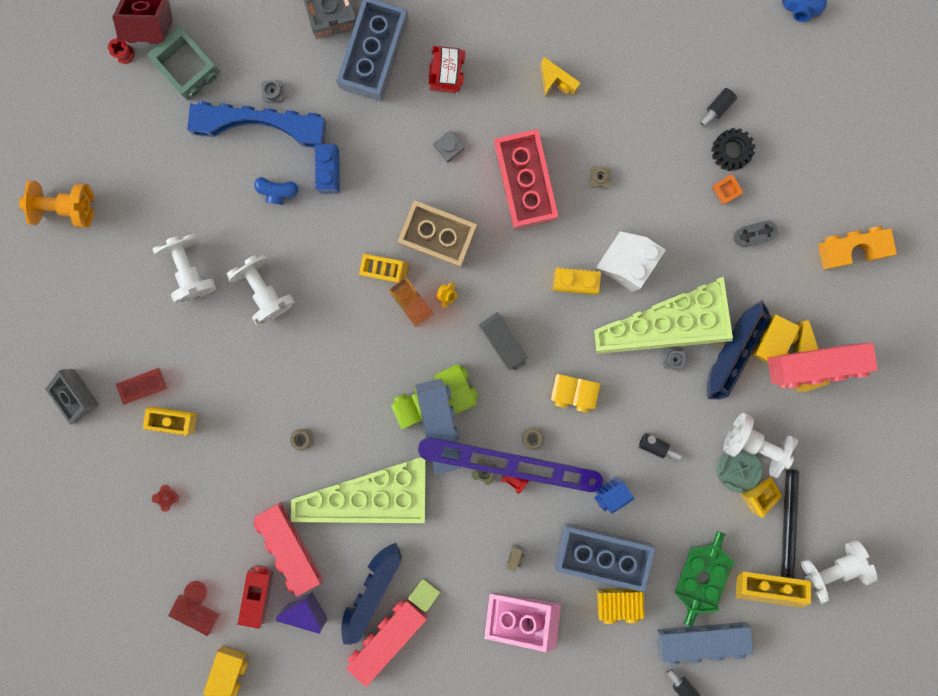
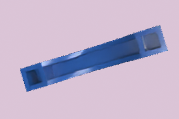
[187,101,326,148]

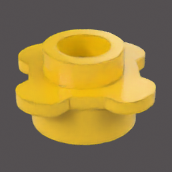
[436,282,458,308]

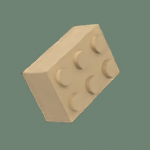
[397,200,477,269]

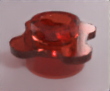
[152,485,179,512]

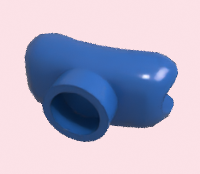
[782,0,827,22]
[254,177,298,205]

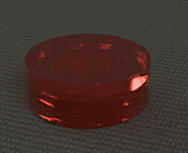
[184,581,207,605]

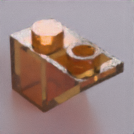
[388,277,434,327]

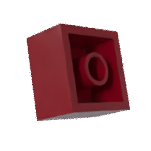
[112,0,173,44]

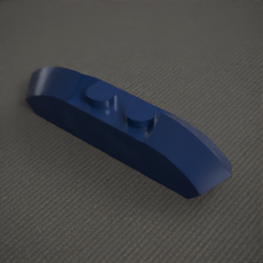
[707,300,771,400]
[341,543,402,645]

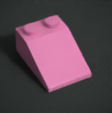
[485,593,561,652]

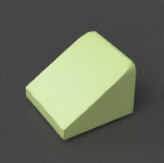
[408,579,440,613]

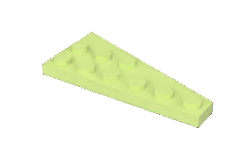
[594,276,733,354]
[291,457,426,523]

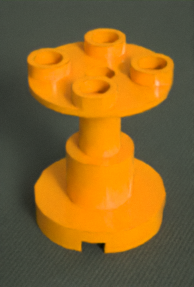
[19,180,94,228]

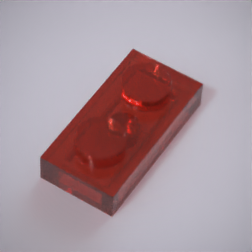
[116,368,167,405]
[168,594,220,636]

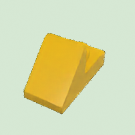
[540,57,580,96]

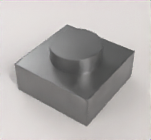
[433,130,464,163]

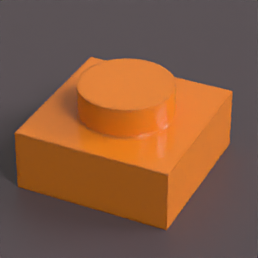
[711,174,744,205]

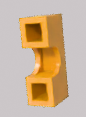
[818,226,897,270]

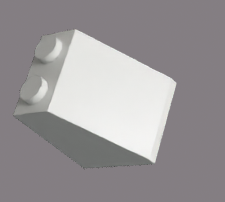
[596,231,666,292]

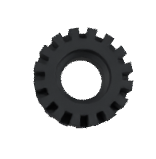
[711,128,755,171]

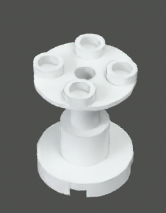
[152,234,216,304]
[227,255,296,326]
[723,413,798,478]
[801,540,877,604]

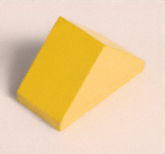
[741,477,782,518]

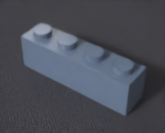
[415,379,461,475]
[657,622,753,665]

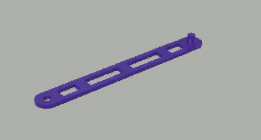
[418,437,603,492]

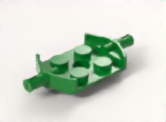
[674,531,735,627]

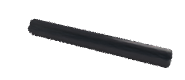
[781,469,799,579]

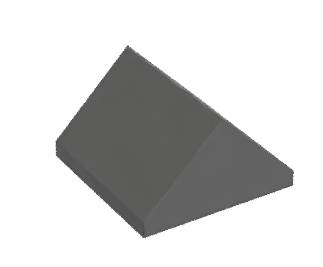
[45,369,99,425]

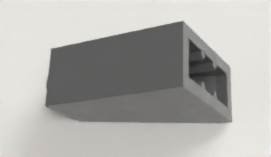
[479,312,527,371]

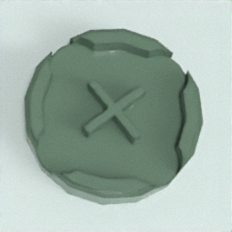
[717,449,763,492]

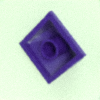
[276,592,327,634]

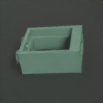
[146,26,220,100]

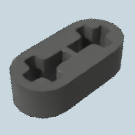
[734,221,778,247]

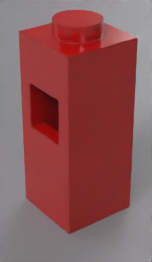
[237,565,273,629]

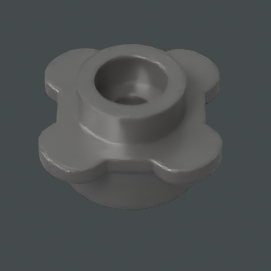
[261,80,284,103]
[663,348,687,372]

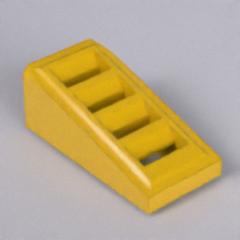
[359,253,409,284]

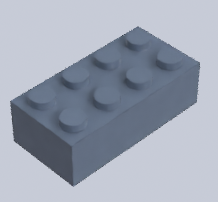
[337,0,408,102]
[554,523,655,592]

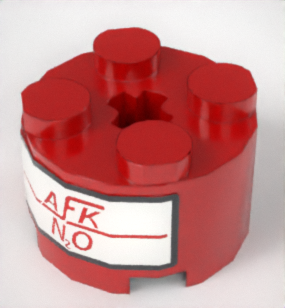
[428,45,465,94]

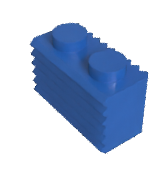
[314,144,340,194]
[594,477,635,514]

